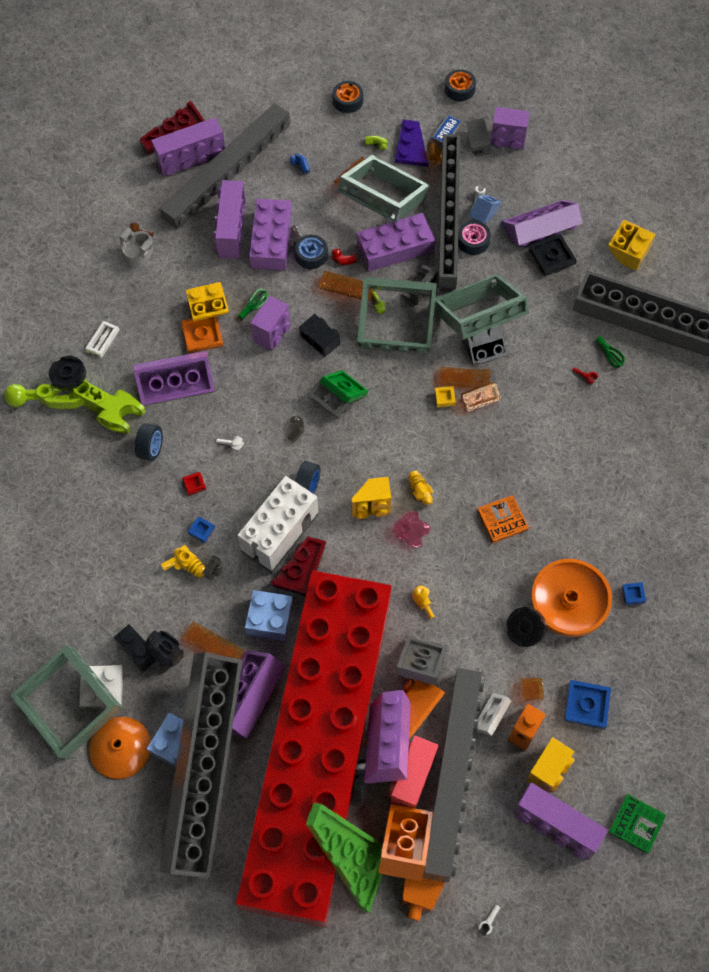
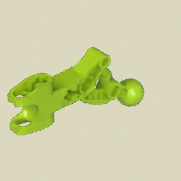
[4,379,146,434]

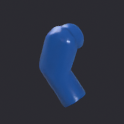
[290,154,311,174]

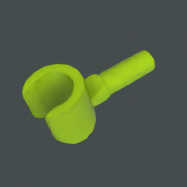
[372,291,386,314]

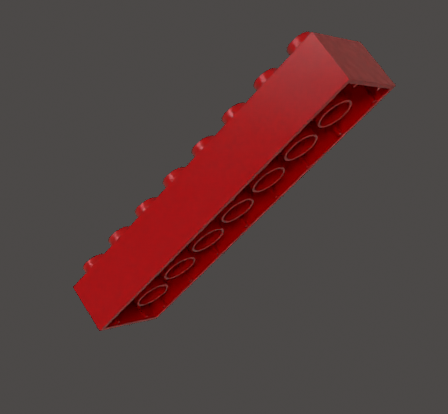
[236,570,392,928]

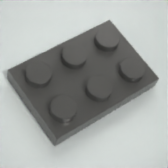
[395,637,447,685]

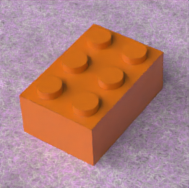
[378,804,433,882]

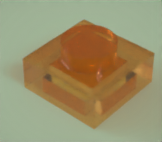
[426,140,442,165]
[520,677,544,701]

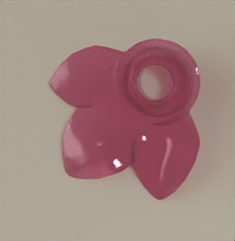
[393,511,431,547]

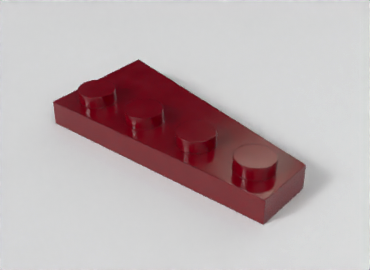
[139,100,205,154]

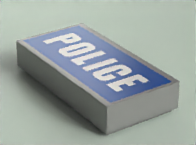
[431,115,462,146]

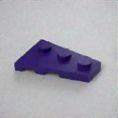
[395,119,429,167]

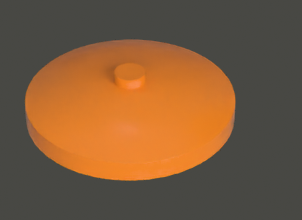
[531,559,612,637]

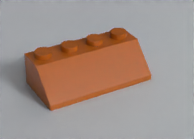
[364,679,445,746]

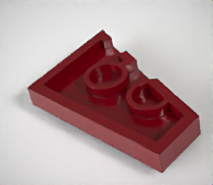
[271,536,327,596]

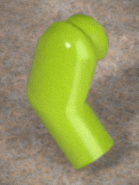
[365,136,388,150]

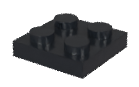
[528,234,577,276]

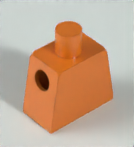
[508,704,546,751]
[402,878,445,922]

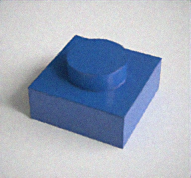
[188,516,215,543]
[622,582,646,606]

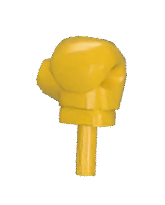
[411,585,435,619]

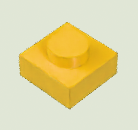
[435,386,456,408]

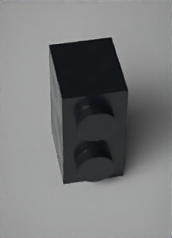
[299,313,340,357]
[113,624,157,672]

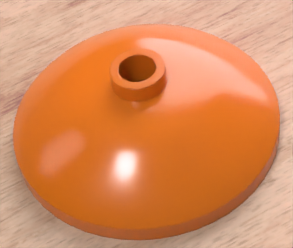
[89,717,151,779]

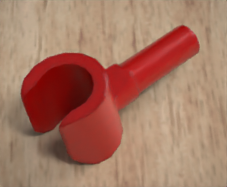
[572,367,598,385]

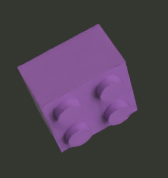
[490,107,530,149]
[250,296,291,351]

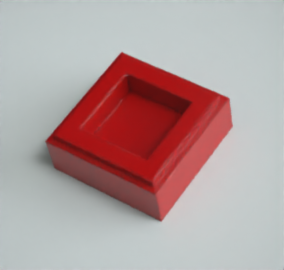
[182,472,206,496]

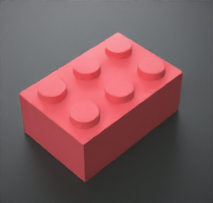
[388,736,439,809]

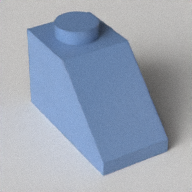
[469,195,502,223]

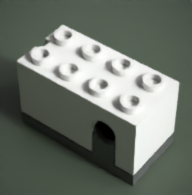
[238,476,319,574]

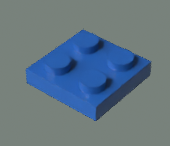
[564,680,611,729]

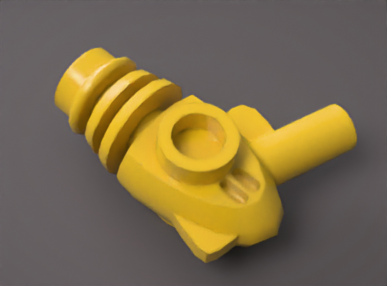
[408,471,434,505]
[160,545,207,578]

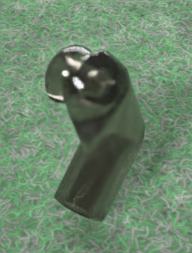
[288,225,303,248]
[287,416,304,443]

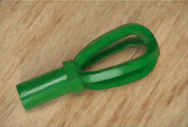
[238,288,268,320]
[595,336,625,368]

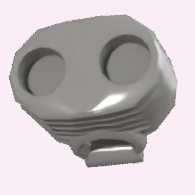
[119,227,153,267]

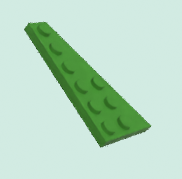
[306,802,383,913]

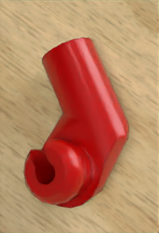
[331,248,357,265]

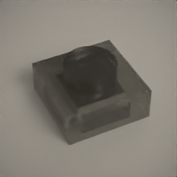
[203,555,222,581]

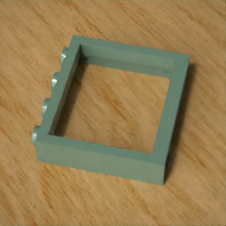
[337,155,429,223]
[435,274,529,340]
[357,277,437,354]
[11,644,123,759]

